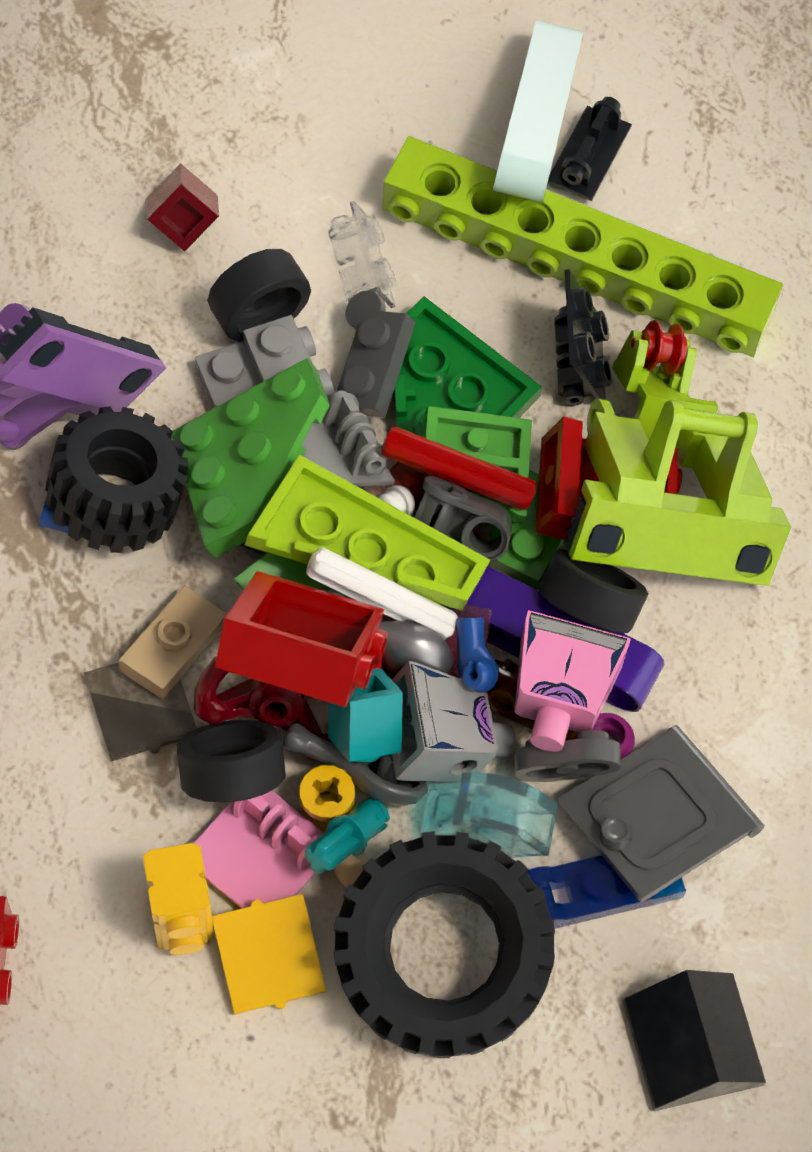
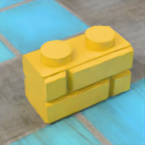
[143,843,214,955]

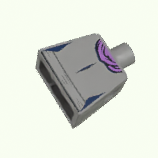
[392,661,515,782]

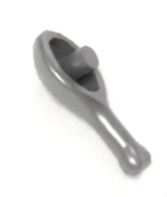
[328,589,454,675]

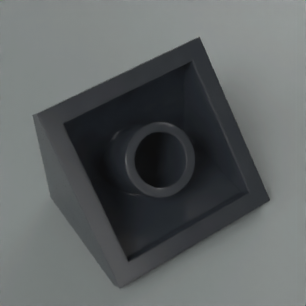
[623,970,766,1111]

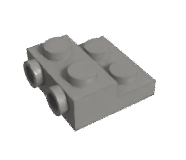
[195,315,334,409]

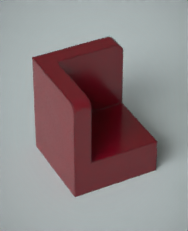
[147,163,219,251]

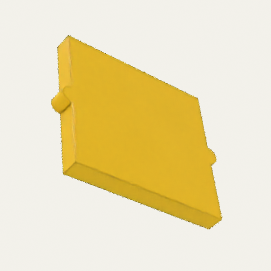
[212,894,327,1015]

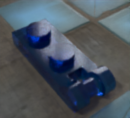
[527,855,686,929]

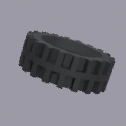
[333,831,555,1058]

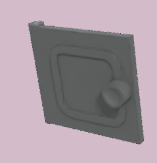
[558,725,765,903]

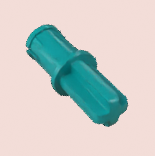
[305,798,390,874]

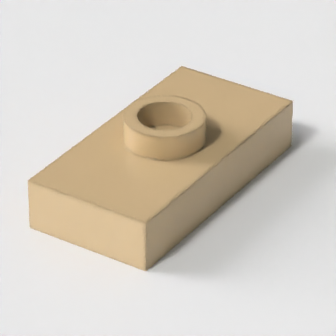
[119,585,228,700]

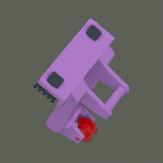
[0,303,166,449]

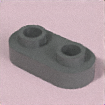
[514,730,621,782]

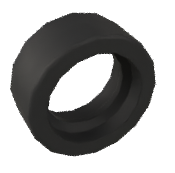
[207,248,311,342]
[538,549,649,633]
[177,720,286,803]

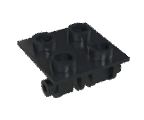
[554,269,612,405]

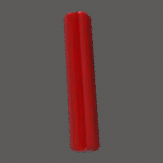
[381,427,537,510]

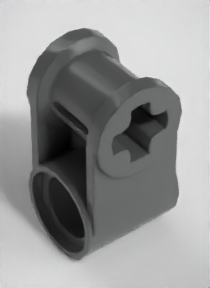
[412,476,512,562]

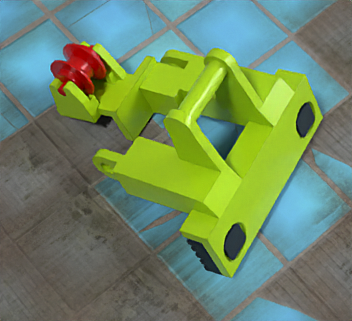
[563,320,792,586]

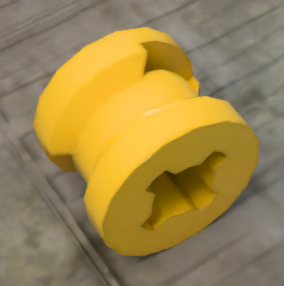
[299,765,355,832]

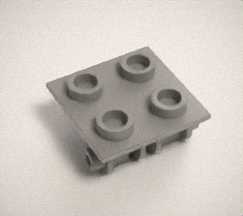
[301,391,395,487]

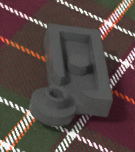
[336,290,415,418]

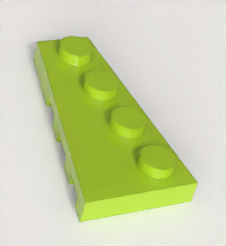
[245,455,490,611]

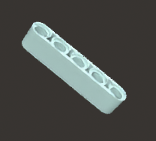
[493,20,583,203]

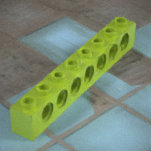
[382,135,784,357]

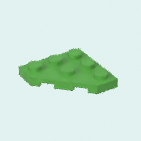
[172,357,330,558]

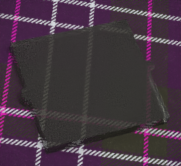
[84,662,197,762]

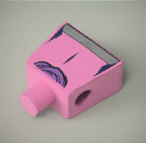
[515,610,631,752]

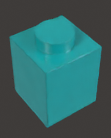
[328,668,403,763]

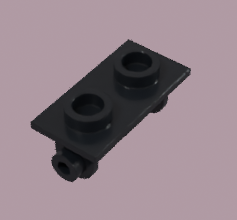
[547,96,632,201]

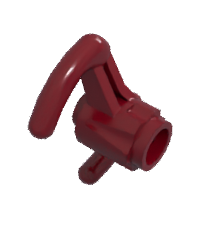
[193,656,333,761]

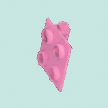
[194,791,324,909]

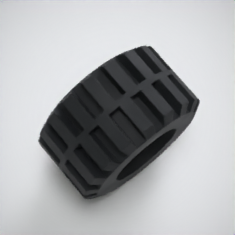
[45,406,189,553]

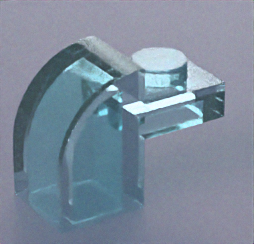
[420,772,558,858]

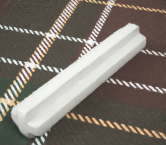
[306,547,458,640]

